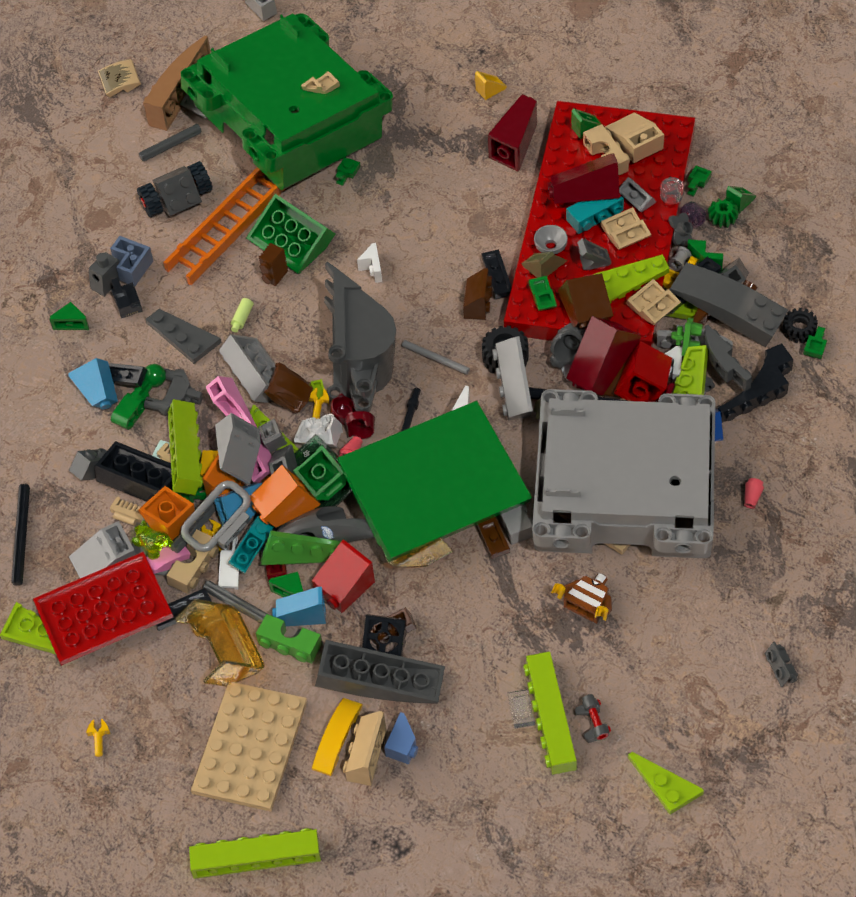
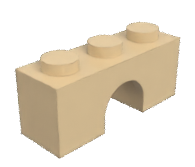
[583,124,630,175]
[166,529,219,594]

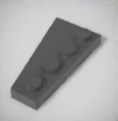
[145,309,222,364]

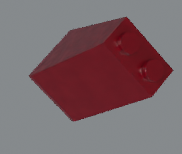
[488,94,537,172]
[547,153,620,204]
[566,316,641,395]

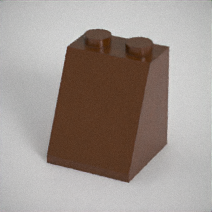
[558,273,613,329]

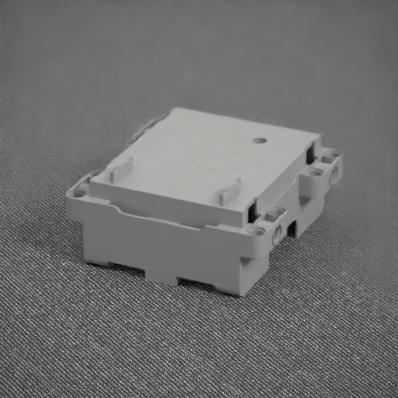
[532,389,715,558]

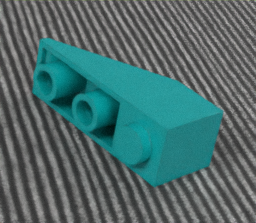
[566,197,624,234]
[228,516,274,574]

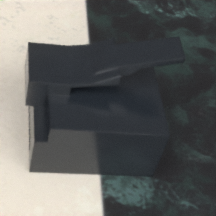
[111,278,143,319]

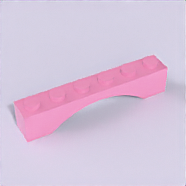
[206,376,272,483]

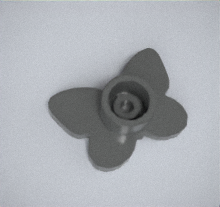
[669,213,693,247]

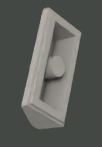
[619,177,656,212]

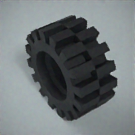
[783,308,818,344]

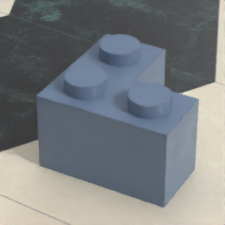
[110,236,154,286]

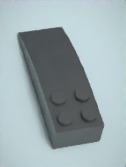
[669,262,788,347]
[315,640,445,704]

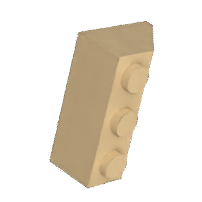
[343,711,387,786]

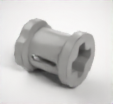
[669,246,691,271]

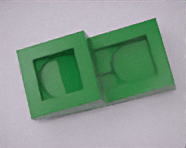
[529,276,557,311]

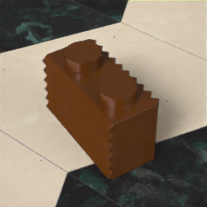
[259,243,288,286]

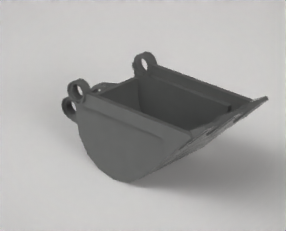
[324,262,396,412]

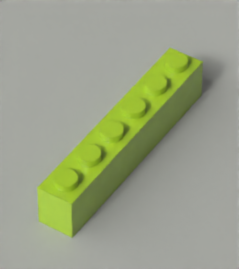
[168,399,203,495]
[523,652,577,775]
[189,828,321,879]

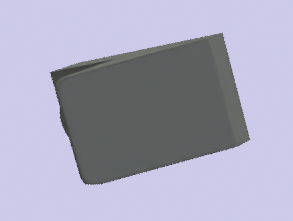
[577,238,612,270]

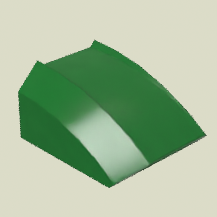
[293,445,346,500]

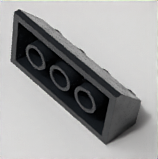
[95,441,173,502]

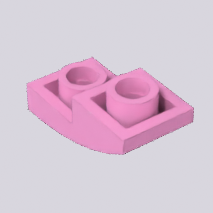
[146,544,190,574]

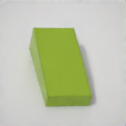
[311,379,324,399]

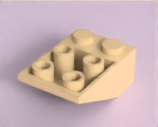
[605,113,664,163]

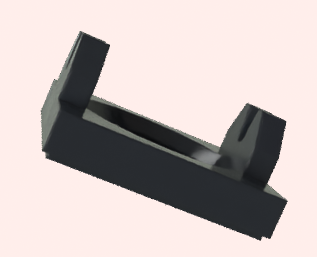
[362,614,407,657]

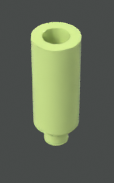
[231,298,254,332]

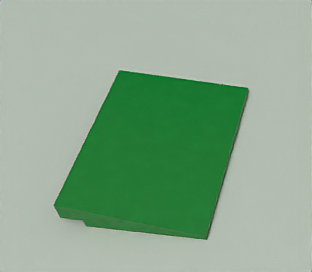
[337,401,532,562]

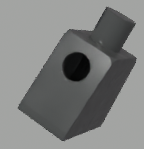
[89,252,120,297]

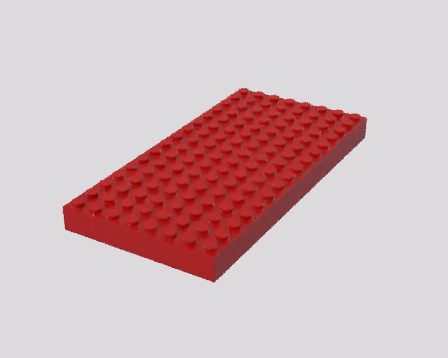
[504,101,696,347]

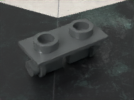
[765,642,798,687]

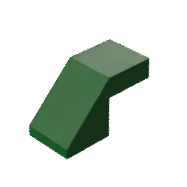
[687,239,724,271]

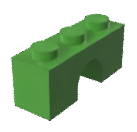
[256,614,322,664]

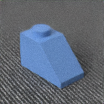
[384,712,418,764]

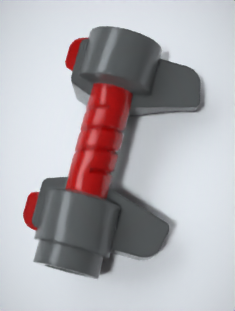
[575,694,611,743]

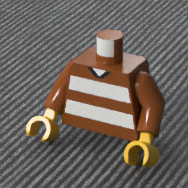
[551,573,612,624]

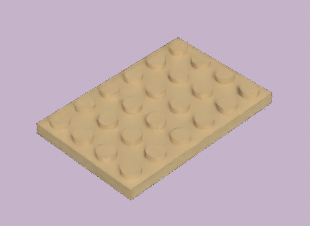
[191,681,307,812]

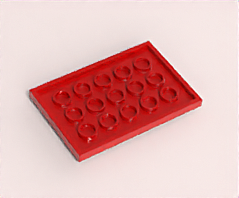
[33,552,173,666]

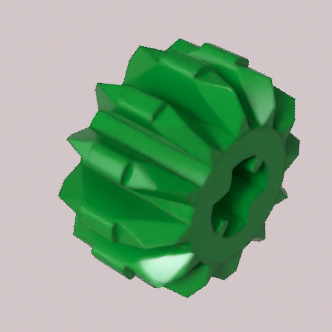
[708,198,739,229]

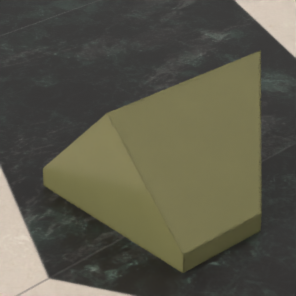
[521,251,568,278]

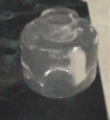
[660,177,684,204]

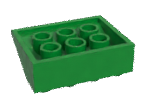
[246,194,336,274]

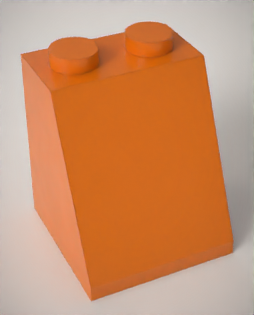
[250,465,320,528]

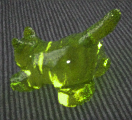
[132,520,173,560]

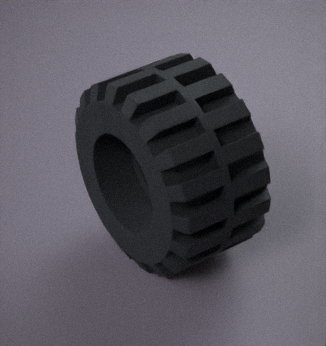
[482,326,529,373]

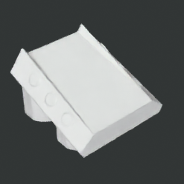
[294,414,343,448]

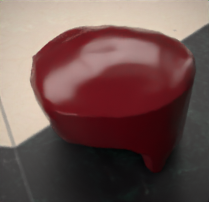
[330,393,356,425]
[345,411,375,439]

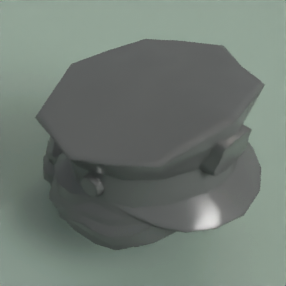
[550,323,586,369]

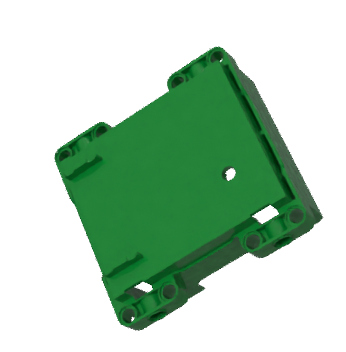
[181,13,393,190]

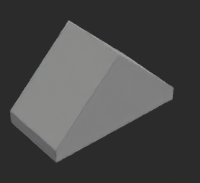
[258,418,287,452]

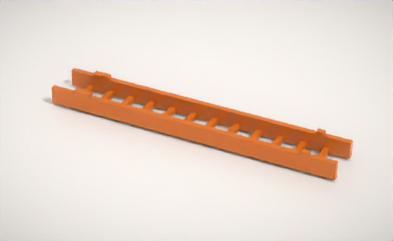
[163,167,285,285]

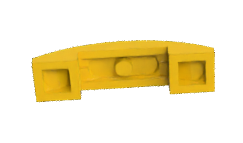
[312,698,363,776]

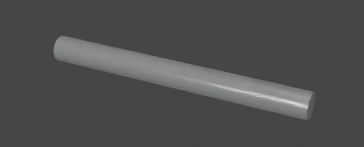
[402,340,470,375]

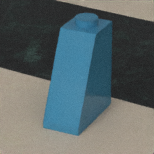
[68,358,118,410]
[214,483,262,526]
[272,587,326,627]

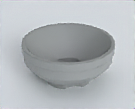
[534,225,568,254]

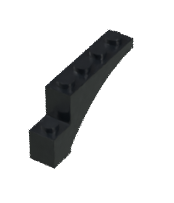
[718,343,794,423]

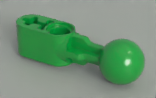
[111,364,166,430]

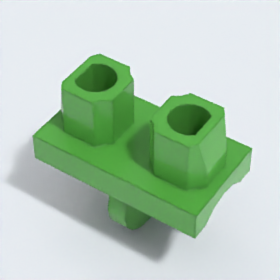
[671,318,703,356]

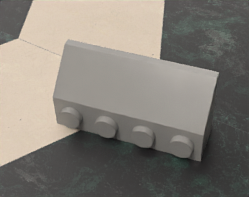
[219,334,276,403]
[492,336,533,421]

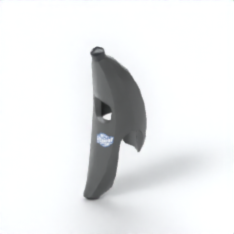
[260,506,375,554]

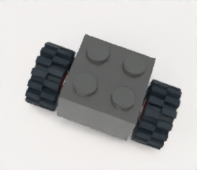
[137,161,213,217]

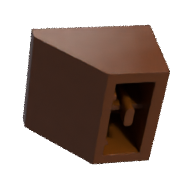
[463,268,492,320]

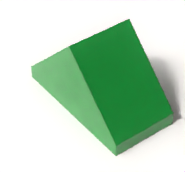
[571,108,602,139]
[726,186,756,214]
[50,302,89,330]
[269,572,303,597]

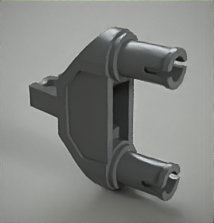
[144,368,203,416]

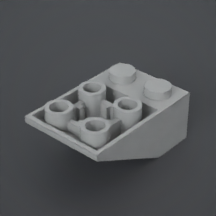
[215,413,261,484]
[69,521,136,578]

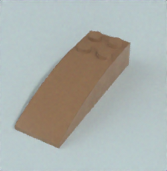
[143,36,211,131]

